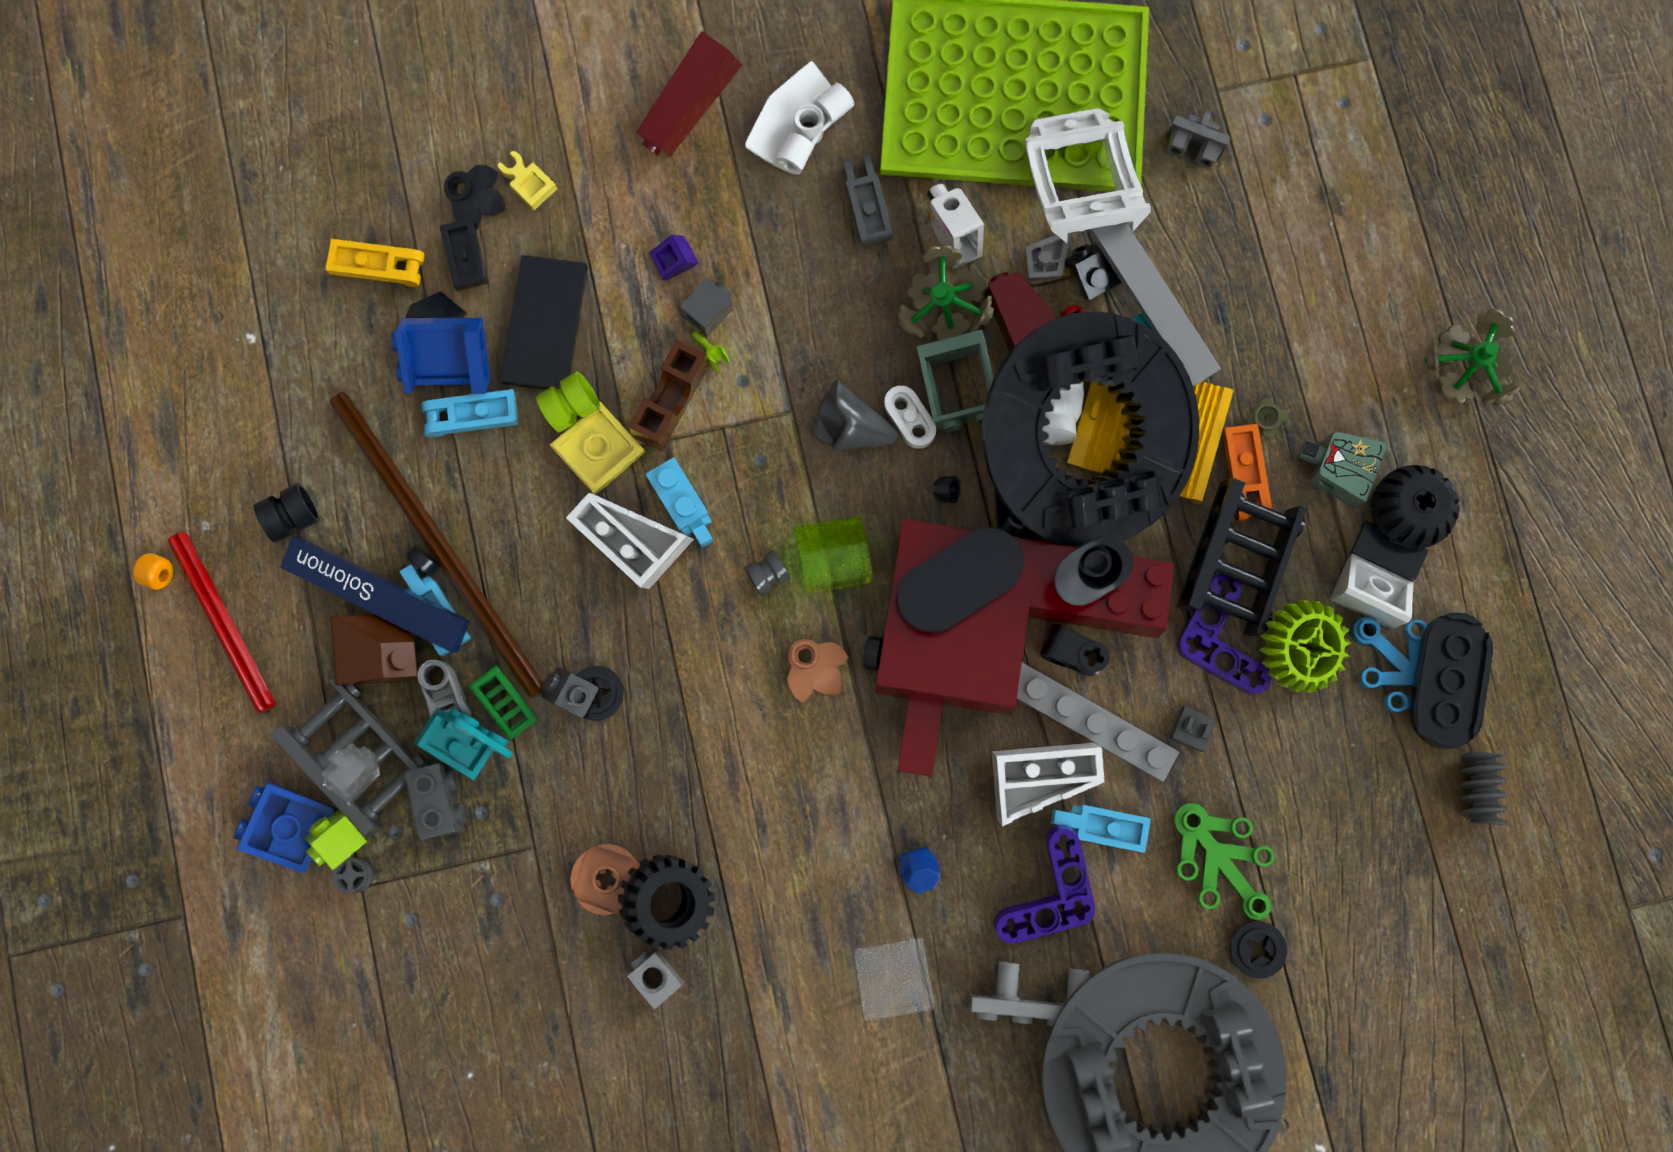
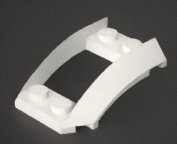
[1025,108,1151,243]

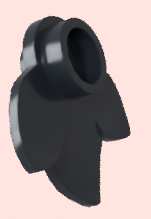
[444,165,505,231]

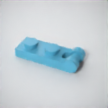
[421,389,519,438]

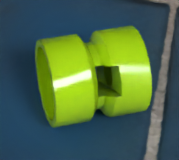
[536,371,600,433]

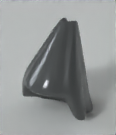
[813,380,899,451]

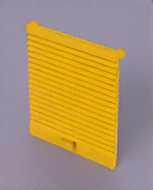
[1067,381,1234,504]

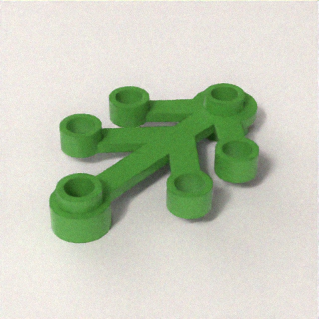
[1174,803,1275,920]

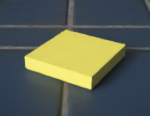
[550,402,645,495]

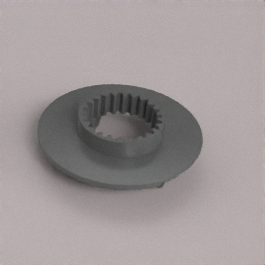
[1042,952,1286,1152]

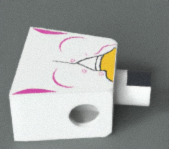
[927,184,984,269]

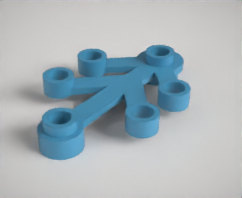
[1350,617,1427,713]

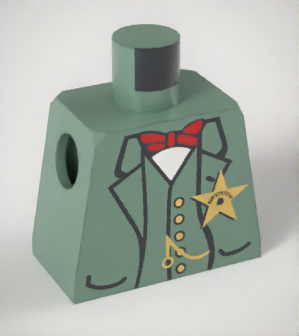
[1298,432,1388,508]

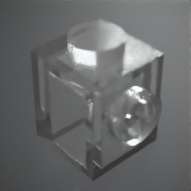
[321,743,380,806]

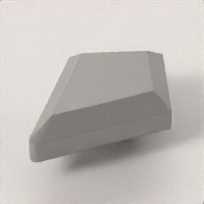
[1025,232,1072,281]

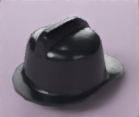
[1054,536,1134,605]

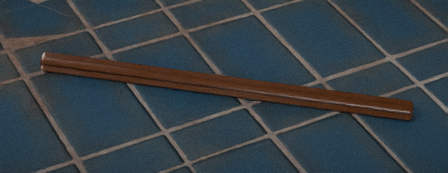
[330,392,544,698]

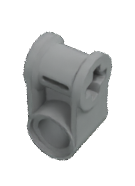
[417,660,472,716]

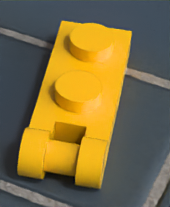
[325,239,425,287]

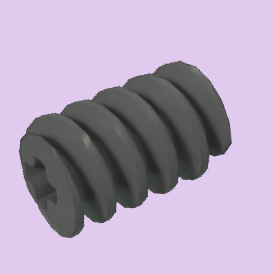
[1460,752,1507,825]

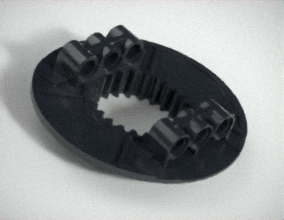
[982,312,1199,547]

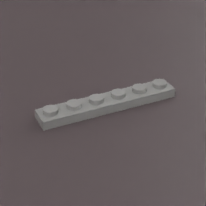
[1017,662,1179,782]

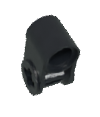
[1040,624,1110,676]

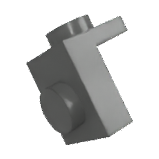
[541,667,598,718]

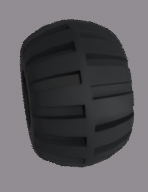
[1371,465,1460,549]

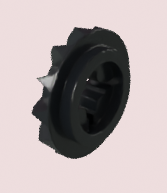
[576,666,624,721]
[1229,921,1287,978]

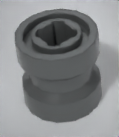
[744,550,790,597]

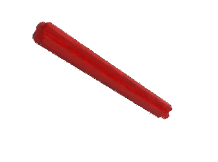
[168,532,276,713]

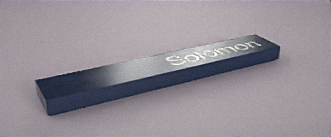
[280,536,470,653]

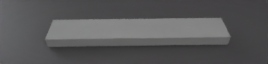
[1088,222,1221,387]

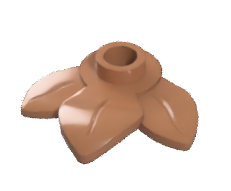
[787,639,849,703]

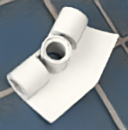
[745,61,854,175]

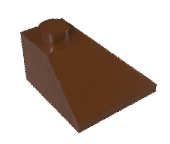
[330,615,417,686]

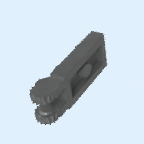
[842,154,893,246]

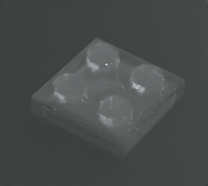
[853,937,935,1022]

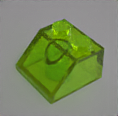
[794,516,873,593]

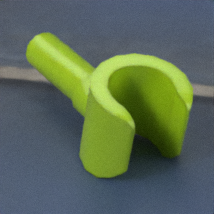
[692,331,730,372]

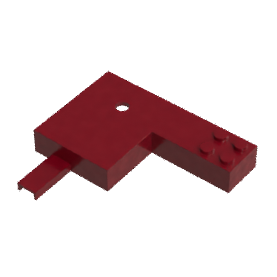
[874,519,1174,778]

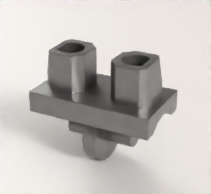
[1166,110,1231,169]

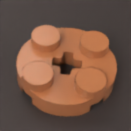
[570,844,640,915]

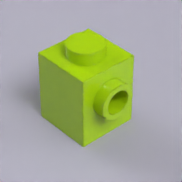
[305,810,367,870]

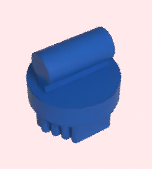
[899,846,940,894]

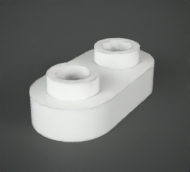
[884,386,936,449]

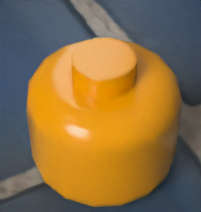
[132,553,174,590]

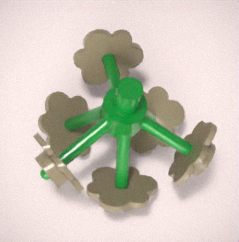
[898,244,994,341]
[1424,309,1520,406]

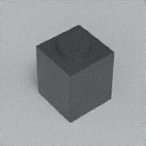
[680,278,733,337]

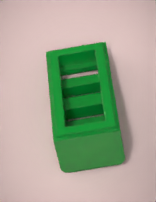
[468,664,538,741]

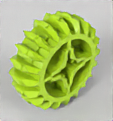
[1259,600,1352,693]

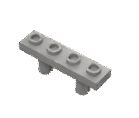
[968,961,1090,1026]

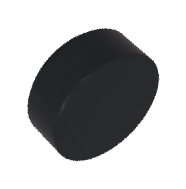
[406,545,441,576]
[863,635,883,671]

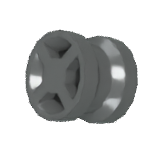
[332,858,374,893]

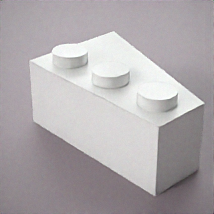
[566,493,694,589]
[992,743,1105,826]

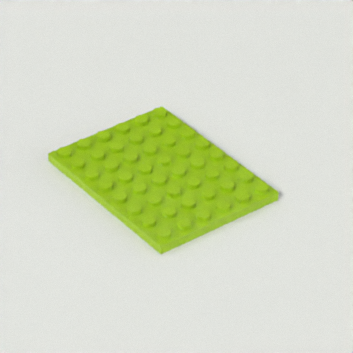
[880,0,1149,192]

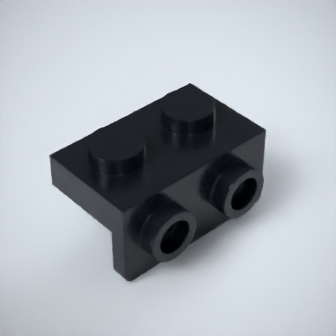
[1065,243,1122,300]

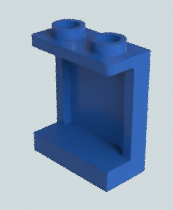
[391,318,491,394]

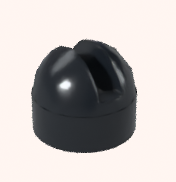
[933,476,960,503]

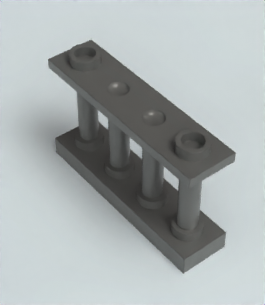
[271,676,430,836]

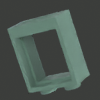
[917,330,994,432]

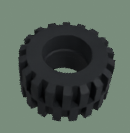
[618,855,715,950]

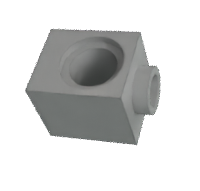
[627,951,685,1010]

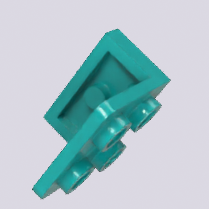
[413,708,513,781]

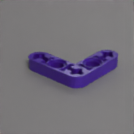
[1177,574,1271,695]
[994,824,1095,943]

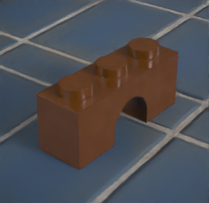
[628,340,709,452]

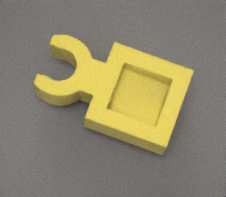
[498,151,557,211]

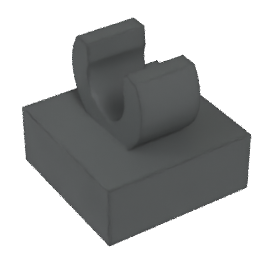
[1170,706,1217,752]

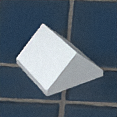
[1330,553,1413,629]

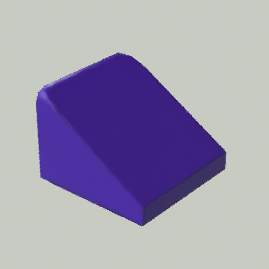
[649,234,698,281]

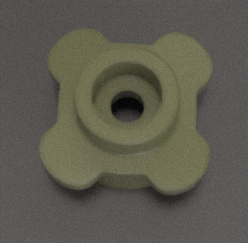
[1247,398,1288,438]

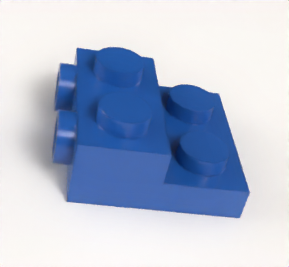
[233,780,334,874]

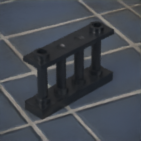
[1176,478,1306,637]

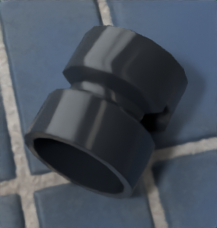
[253,483,320,543]

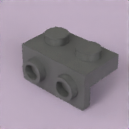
[405,763,466,840]

